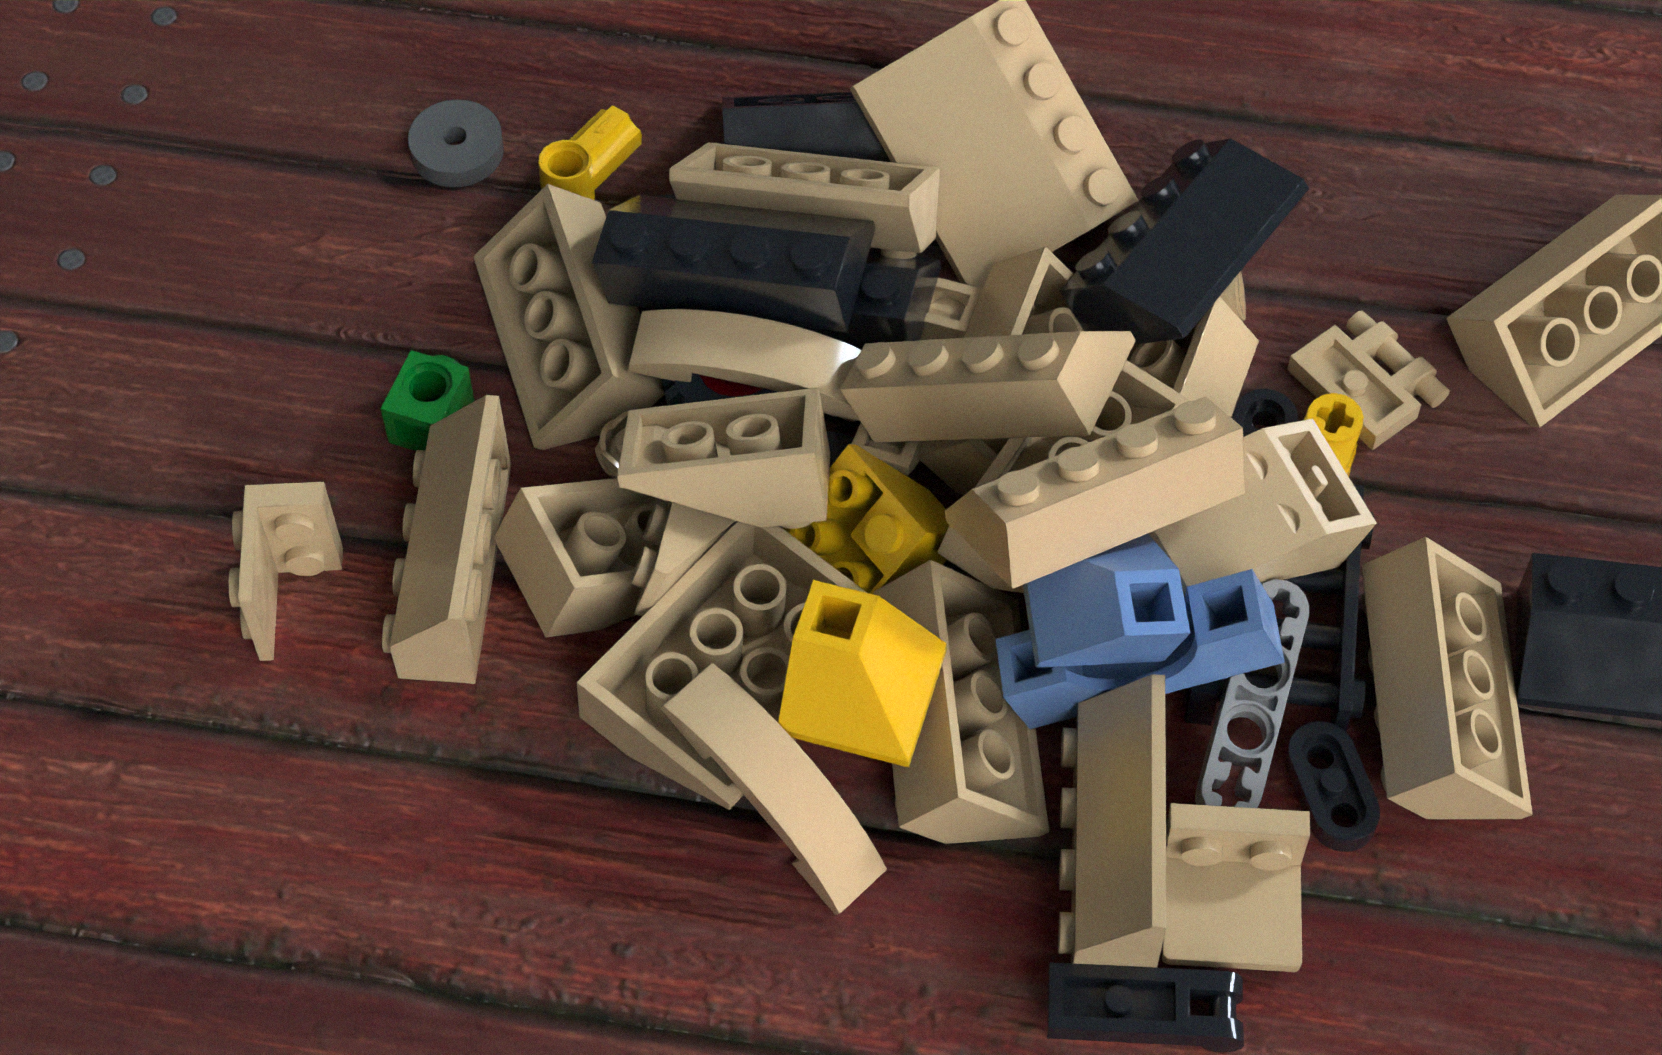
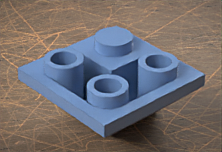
[1023,534,1190,668]

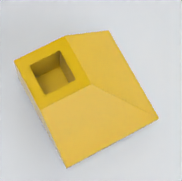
[783,444,949,594]
[778,580,947,768]

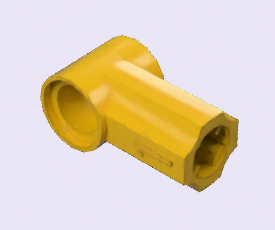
[538,105,642,200]

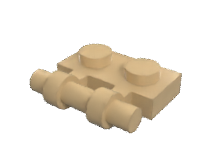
[1287,310,1450,451]

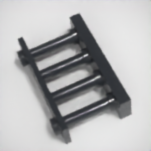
[1185,484,1374,731]

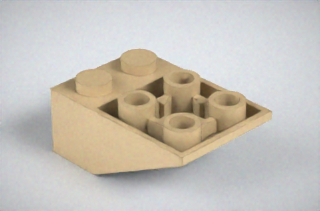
[1149,418,1377,596]

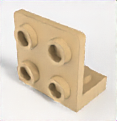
[229,482,343,661]
[1162,803,1310,972]

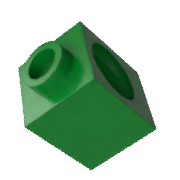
[381,350,475,451]

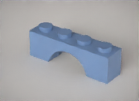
[996,569,1285,729]

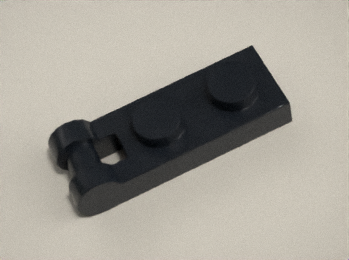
[1047,962,1244,1052]

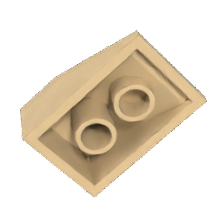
[617,387,830,529]
[493,478,664,637]

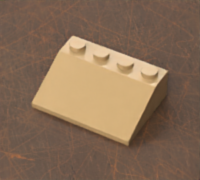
[849,0,1139,289]
[577,521,867,810]

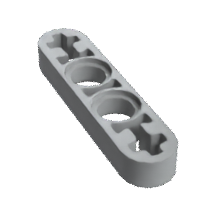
[1195,579,1309,808]

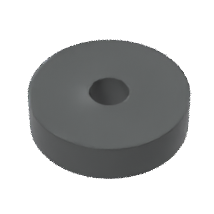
[408,99,504,187]

